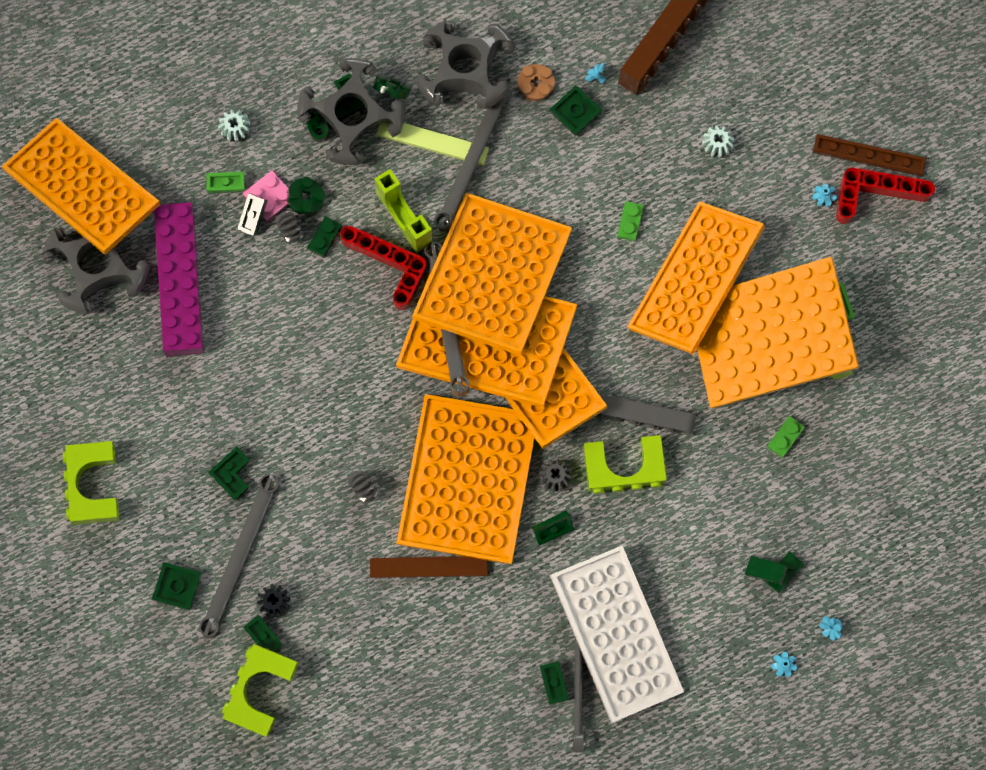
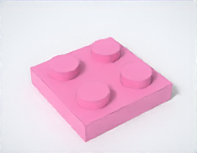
[243,170,288,222]

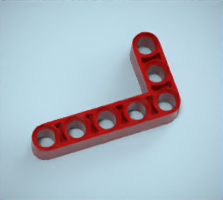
[836,168,935,224]
[340,226,426,310]

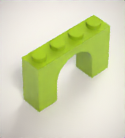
[374,169,432,253]
[583,435,667,495]
[63,441,120,525]
[222,644,300,737]

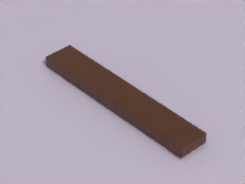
[813,134,926,177]
[370,556,488,578]

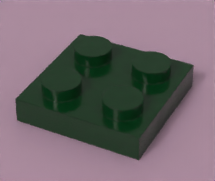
[549,85,602,137]
[152,562,202,611]

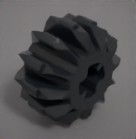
[257,584,291,618]

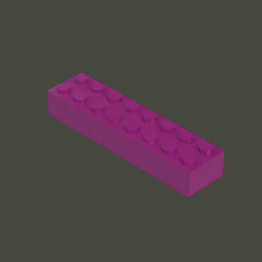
[154,202,204,357]

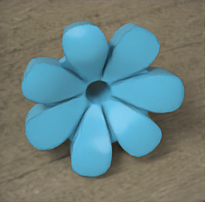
[585,63,606,84]
[812,184,837,207]
[819,616,842,641]
[771,652,797,677]

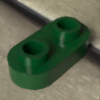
[306,112,329,142]

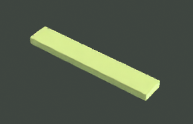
[377,122,489,166]

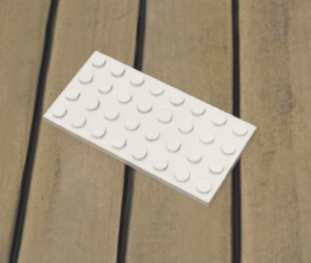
[550,546,684,723]

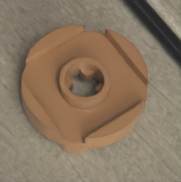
[517,64,555,101]

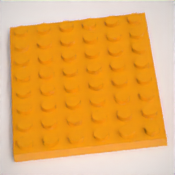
[412,193,572,356]
[697,257,859,409]
[396,273,577,408]
[396,394,534,565]

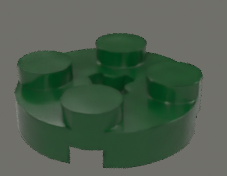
[373,75,411,100]
[287,177,325,215]

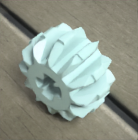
[218,110,250,142]
[702,125,734,158]

